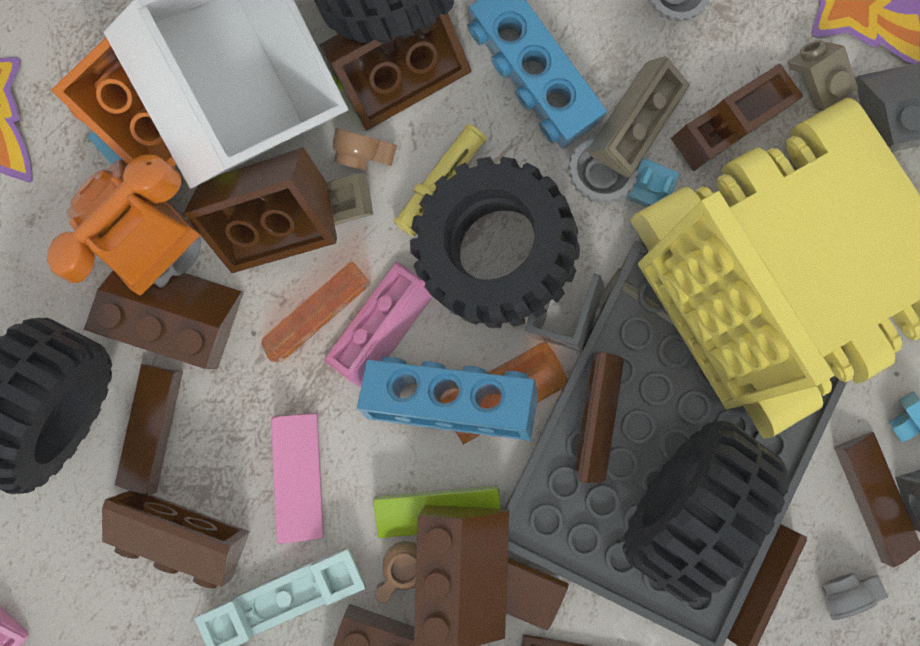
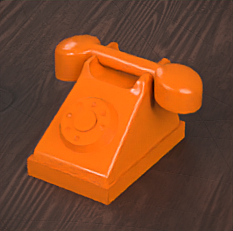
[51,37,176,167]
[47,154,200,296]

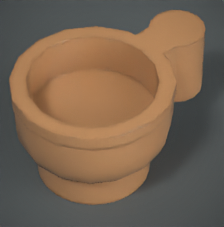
[333,128,397,171]
[375,541,417,603]

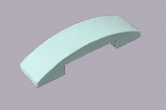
[194,548,366,646]

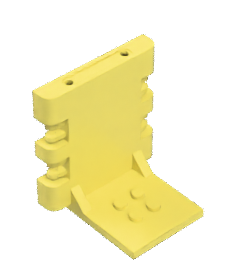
[630,98,920,439]

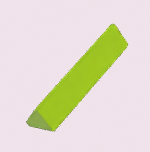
[373,485,501,538]

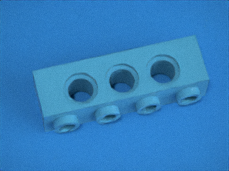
[467,0,607,150]
[357,357,539,441]

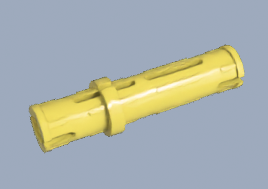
[393,124,487,237]

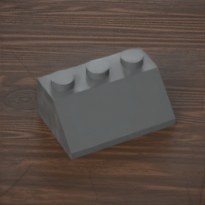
[855,63,920,152]

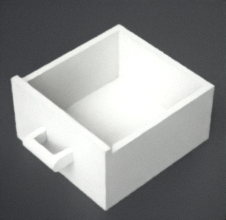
[104,0,349,189]

